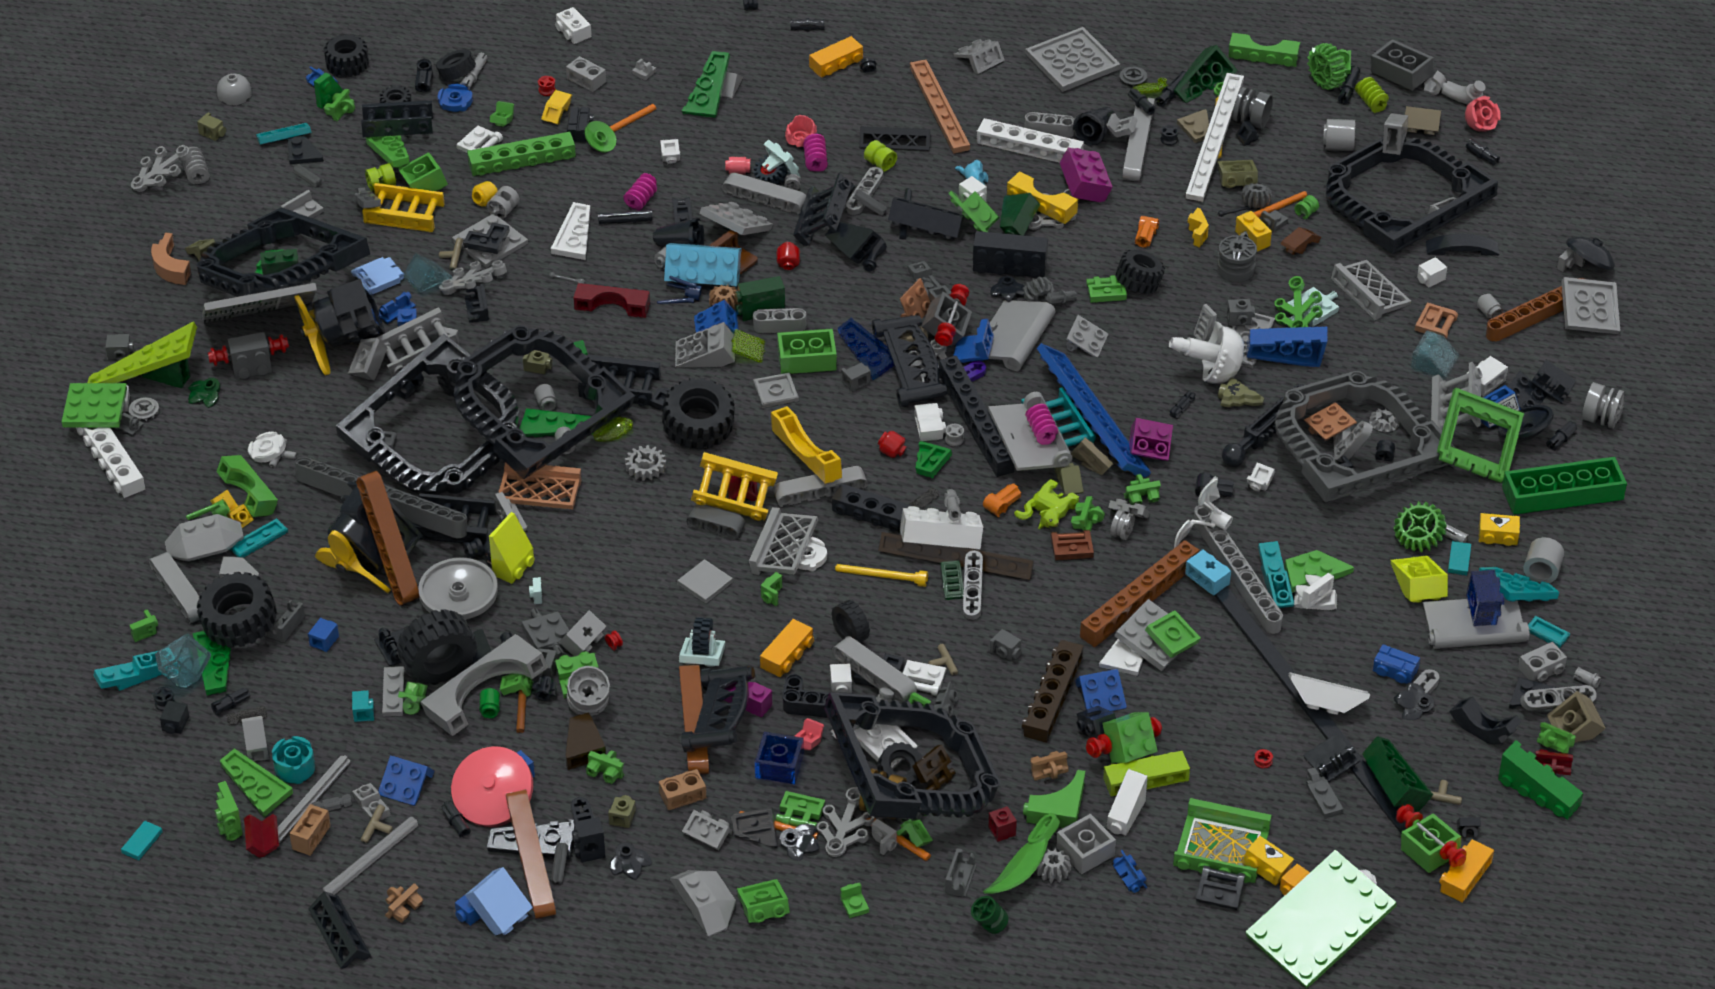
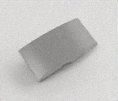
[352,783,391,821]

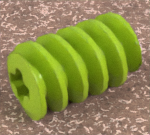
[1354,77,1389,113]

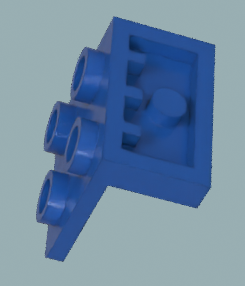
[694,300,739,339]
[954,319,994,363]
[1075,669,1126,711]
[378,755,435,805]

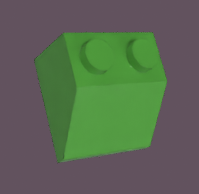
[398,153,448,191]

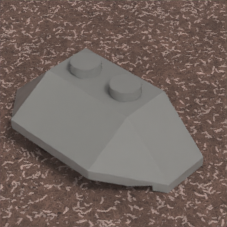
[165,514,244,561]
[670,870,736,937]

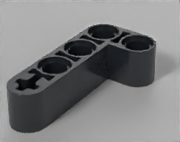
[783,674,830,718]

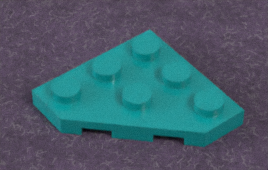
[1478,567,1559,602]

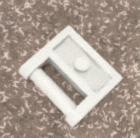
[457,126,503,153]
[903,660,946,696]

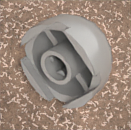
[217,74,252,105]

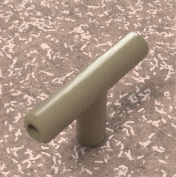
[439,238,463,270]
[928,644,958,676]
[1430,780,1462,805]
[361,804,393,843]

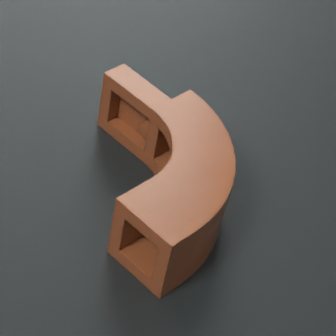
[151,233,191,285]

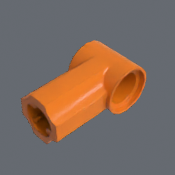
[1135,216,1159,248]
[983,484,1021,517]

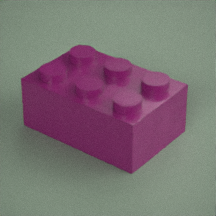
[1060,147,1112,202]

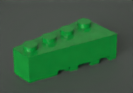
[1498,740,1583,820]

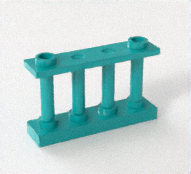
[1021,387,1096,447]

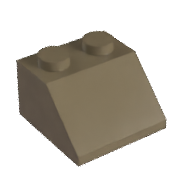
[1405,106,1441,135]
[1547,691,1606,742]

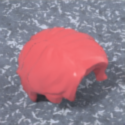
[785,115,817,147]

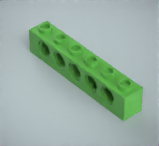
[467,132,576,176]

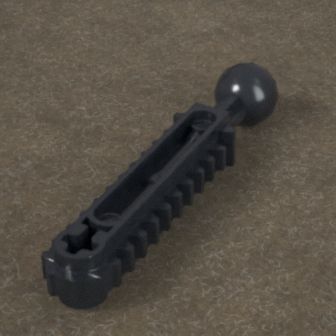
[1221,384,1304,467]

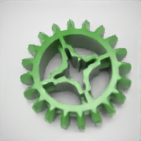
[1307,43,1347,90]
[1394,501,1447,552]

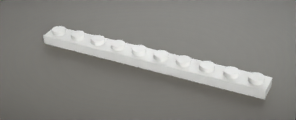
[1186,73,1244,202]

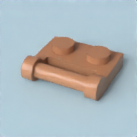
[1415,302,1458,341]

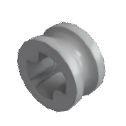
[784,174,801,190]

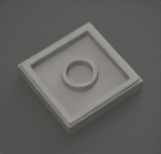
[753,373,799,408]
[677,559,733,603]

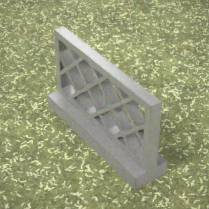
[1331,260,1411,320]
[749,507,818,575]

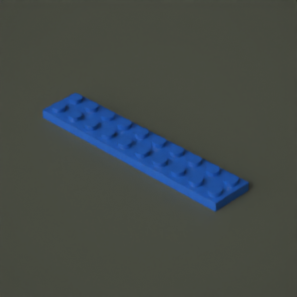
[1037,343,1151,477]

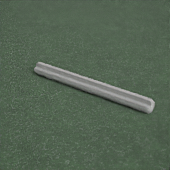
[278,755,350,843]
[323,817,418,895]

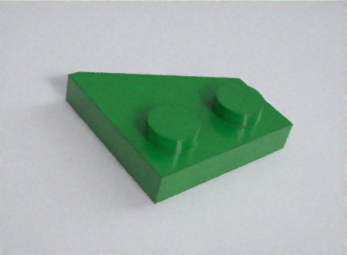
[915,441,952,478]

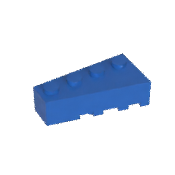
[1247,327,1327,367]

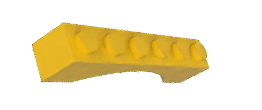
[771,406,842,484]

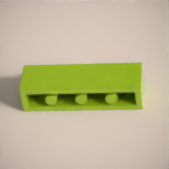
[1103,751,1190,797]

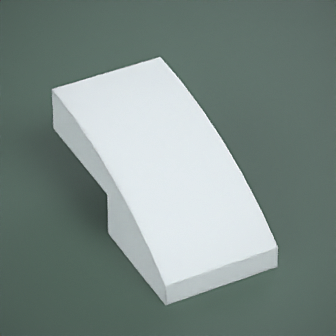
[1294,590,1337,610]

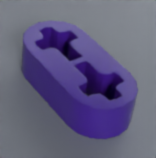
[963,361,986,382]

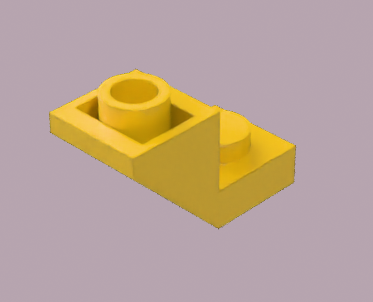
[541,90,573,125]
[1187,208,1209,247]
[210,490,254,528]

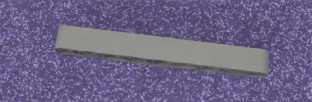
[1194,504,1283,634]

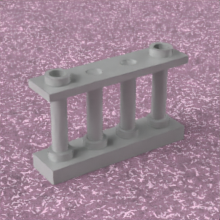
[377,307,460,377]
[1431,362,1483,431]

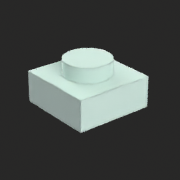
[529,577,542,604]

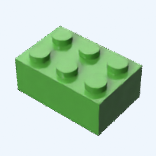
[777,329,837,374]

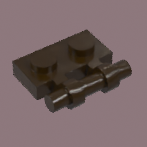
[912,744,956,790]

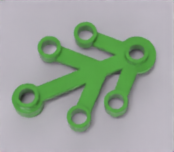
[1274,276,1323,328]

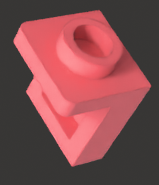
[792,718,824,750]

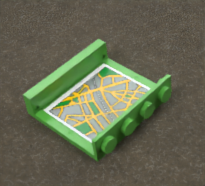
[1173,798,1272,883]

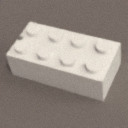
[900,506,983,549]

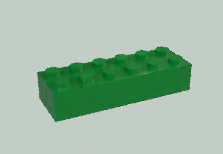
[1502,457,1627,515]

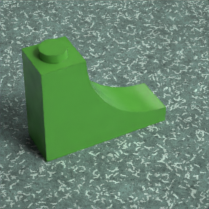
[1023,770,1085,828]

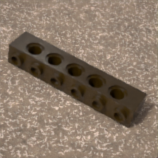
[1021,640,1084,743]

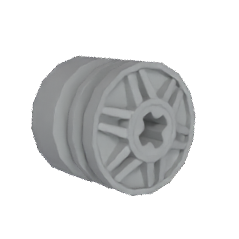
[1582,382,1625,429]
[567,666,610,716]

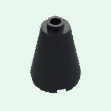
[1073,107,1115,146]
[653,218,705,247]

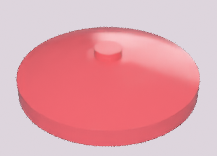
[451,747,533,827]

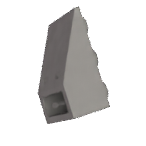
[675,322,735,367]

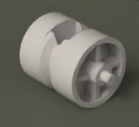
[487,186,520,219]

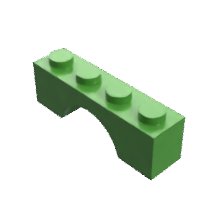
[1228,33,1300,67]
[216,455,278,517]

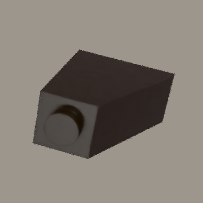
[566,712,606,770]

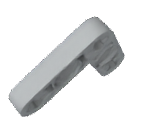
[1333,421,1373,462]

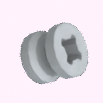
[945,424,964,446]

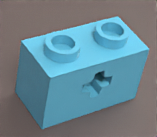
[1185,550,1231,596]

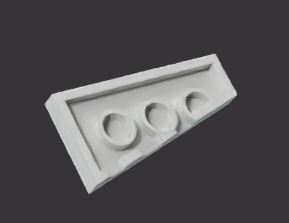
[551,202,590,260]
[1099,639,1144,676]

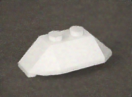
[1289,672,1370,715]

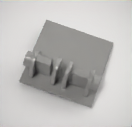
[1066,315,1108,358]

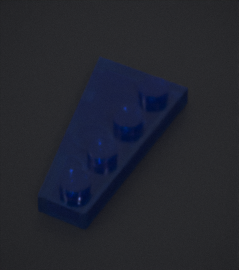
[838,318,894,380]

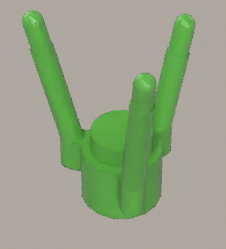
[186,499,231,520]

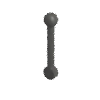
[548,272,585,284]

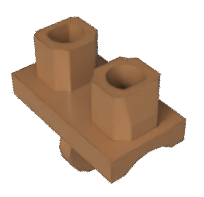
[1030,751,1069,781]
[385,883,423,923]

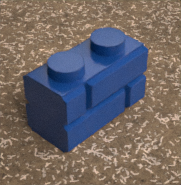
[1373,645,1420,684]

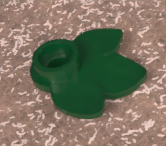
[188,378,220,408]

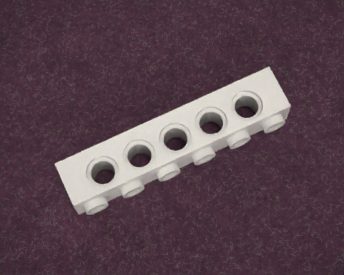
[977,118,1084,163]
[76,427,145,498]

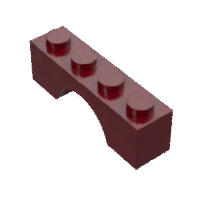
[573,283,650,318]

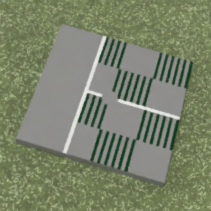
[202,283,317,323]

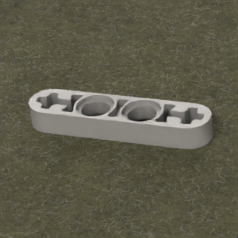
[846,167,883,215]
[963,550,983,620]
[1520,685,1596,711]

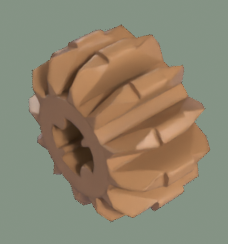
[709,284,738,310]

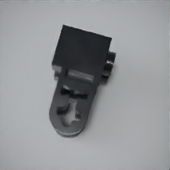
[571,797,606,863]

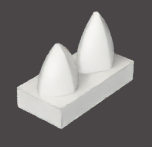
[1296,573,1334,609]

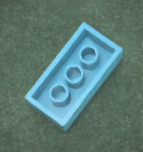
[664,243,741,286]

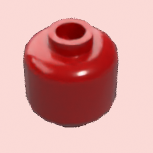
[776,242,800,270]
[878,430,907,458]

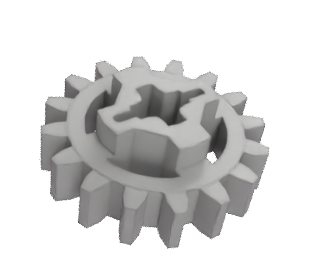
[625,445,666,481]

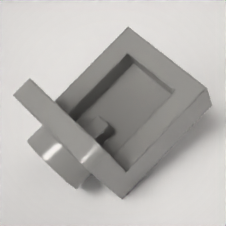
[1107,113,1138,138]

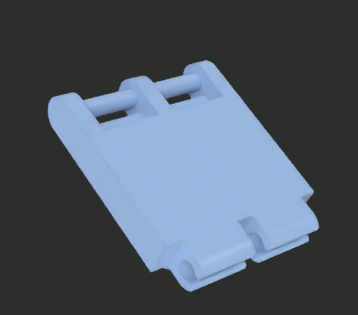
[351,257,404,294]

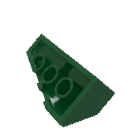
[1174,45,1238,103]

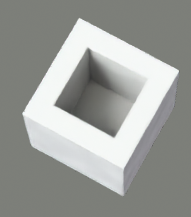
[1417,257,1447,287]
[830,664,852,694]

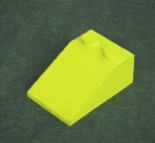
[489,512,535,584]
[1391,556,1448,603]

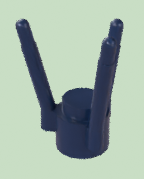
[657,276,702,304]

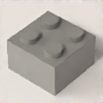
[1056,814,1116,875]

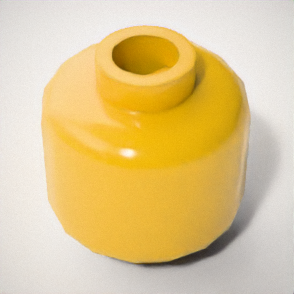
[472,181,498,207]

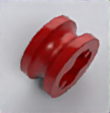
[605,630,623,651]
[1254,749,1273,768]

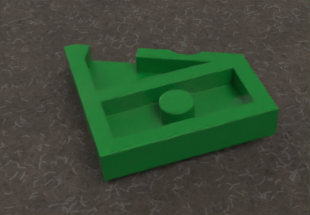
[314,72,343,109]

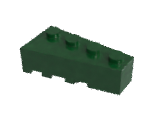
[1362,736,1434,812]

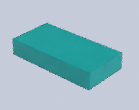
[1448,541,1471,575]
[1528,616,1570,648]
[121,821,163,860]

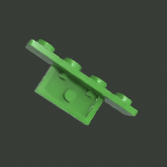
[949,191,1000,232]

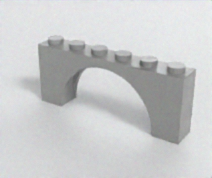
[420,634,548,736]

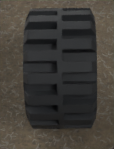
[324,34,369,78]
[1115,249,1165,294]

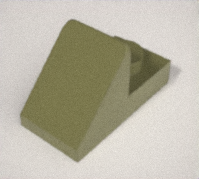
[185,239,215,262]
[1054,463,1083,496]

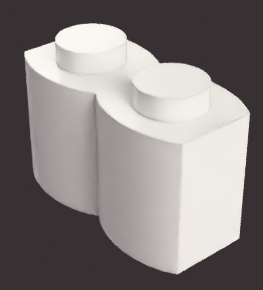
[914,403,946,441]

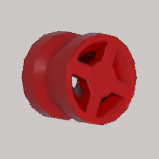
[538,76,556,96]

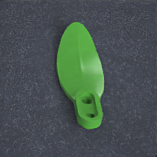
[983,813,1060,894]

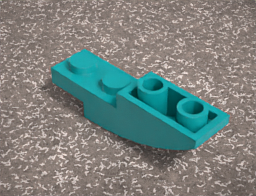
[1258,541,1294,608]
[94,648,178,691]

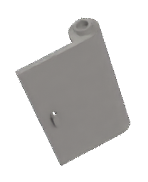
[989,300,1055,371]
[988,392,1072,471]
[1423,596,1529,649]

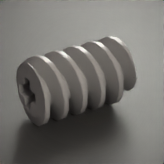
[182,147,210,184]

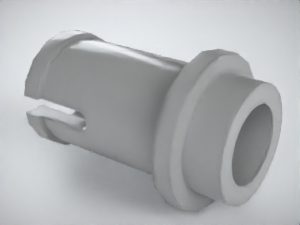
[1573,667,1601,688]

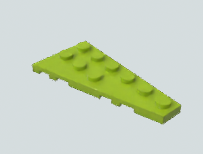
[87,321,197,383]

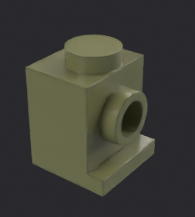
[197,112,226,141]
[523,350,553,374]
[608,795,636,828]

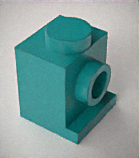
[352,691,374,722]

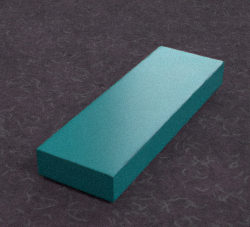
[256,123,311,144]
[230,518,288,558]

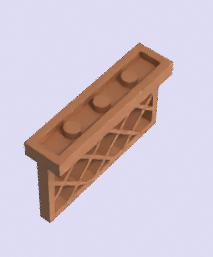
[499,462,582,509]

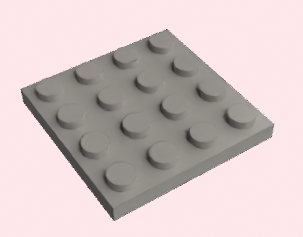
[1025,27,1120,92]

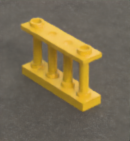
[362,183,445,232]
[691,452,778,521]

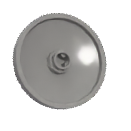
[419,558,498,620]

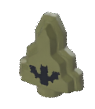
[1218,378,1264,407]

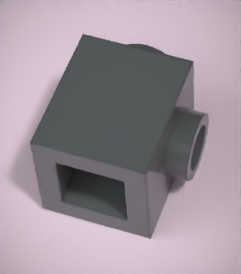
[106,334,134,360]

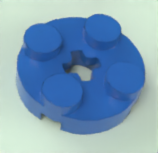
[438,84,473,112]

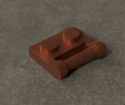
[1051,530,1094,560]

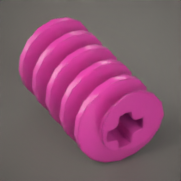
[803,134,828,171]
[623,173,657,211]
[1025,404,1058,445]

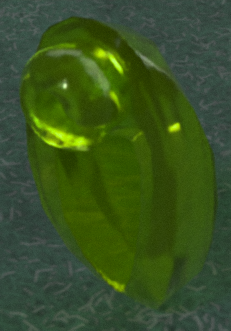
[1133,77,1168,94]
[593,417,633,442]

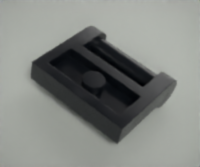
[1196,865,1246,910]

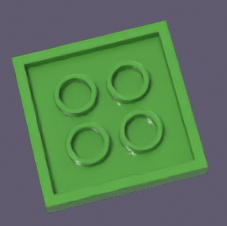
[62,383,127,428]

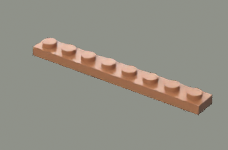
[910,60,970,153]

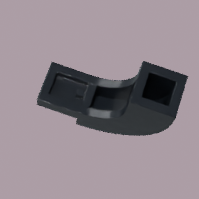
[1449,697,1521,744]

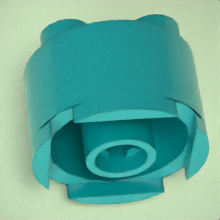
[272,736,315,784]

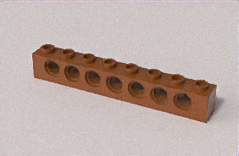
[1080,540,1200,647]

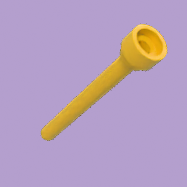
[835,564,928,587]

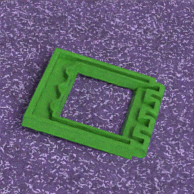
[1437,388,1524,483]

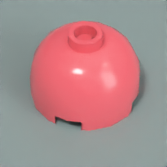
[1465,96,1500,132]

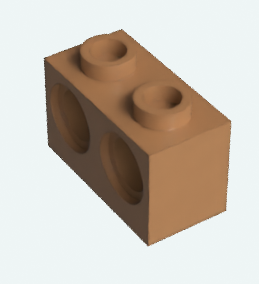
[659,769,706,810]
[290,804,331,856]

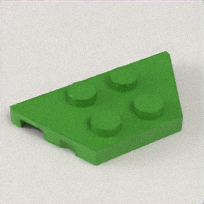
[1284,550,1354,593]

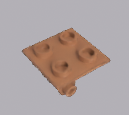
[900,278,930,319]
[1304,402,1357,441]

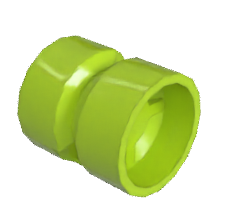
[864,140,897,172]
[365,163,396,192]

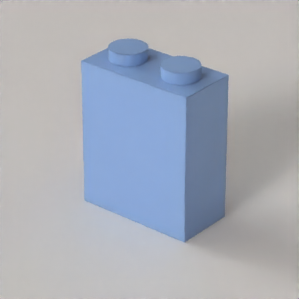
[465,867,533,935]

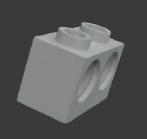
[566,56,606,92]
[1518,642,1567,682]

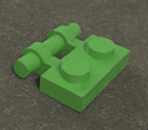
[1086,275,1127,302]
[775,791,825,827]

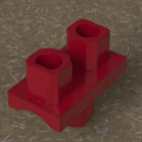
[1535,749,1573,775]

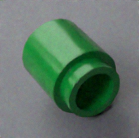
[479,688,500,719]

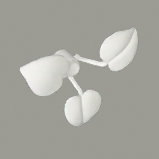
[1174,476,1233,548]

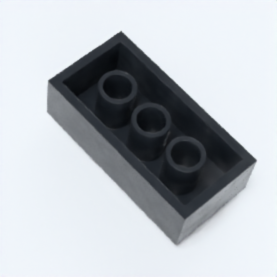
[973,231,1048,278]

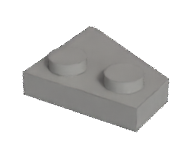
[1108,499,1150,519]

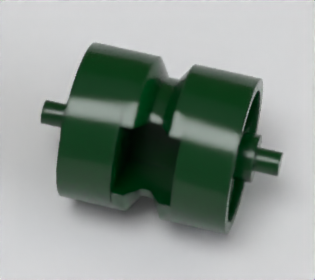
[971,896,1009,934]

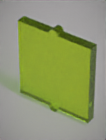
[731,329,765,363]

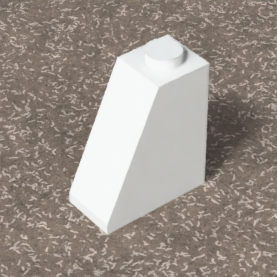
[1107,769,1147,836]

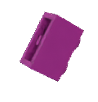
[1129,418,1173,461]

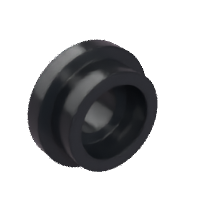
[859,58,877,73]

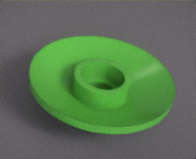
[585,121,616,152]

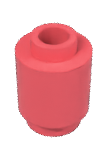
[725,157,750,175]

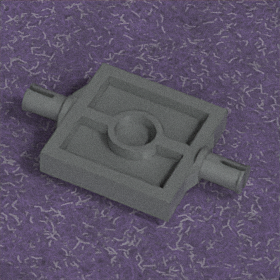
[521,608,570,658]

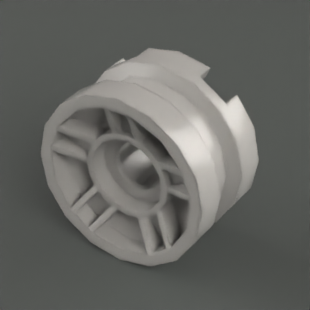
[1110,510,1135,540]

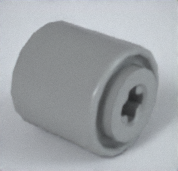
[1323,119,1355,151]
[1523,537,1564,583]

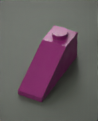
[724,682,772,718]

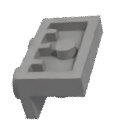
[281,190,324,218]
[495,492,527,531]
[682,810,733,850]

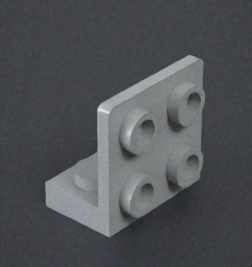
[954,39,1004,74]

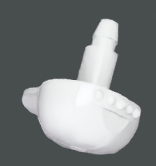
[1169,321,1244,384]

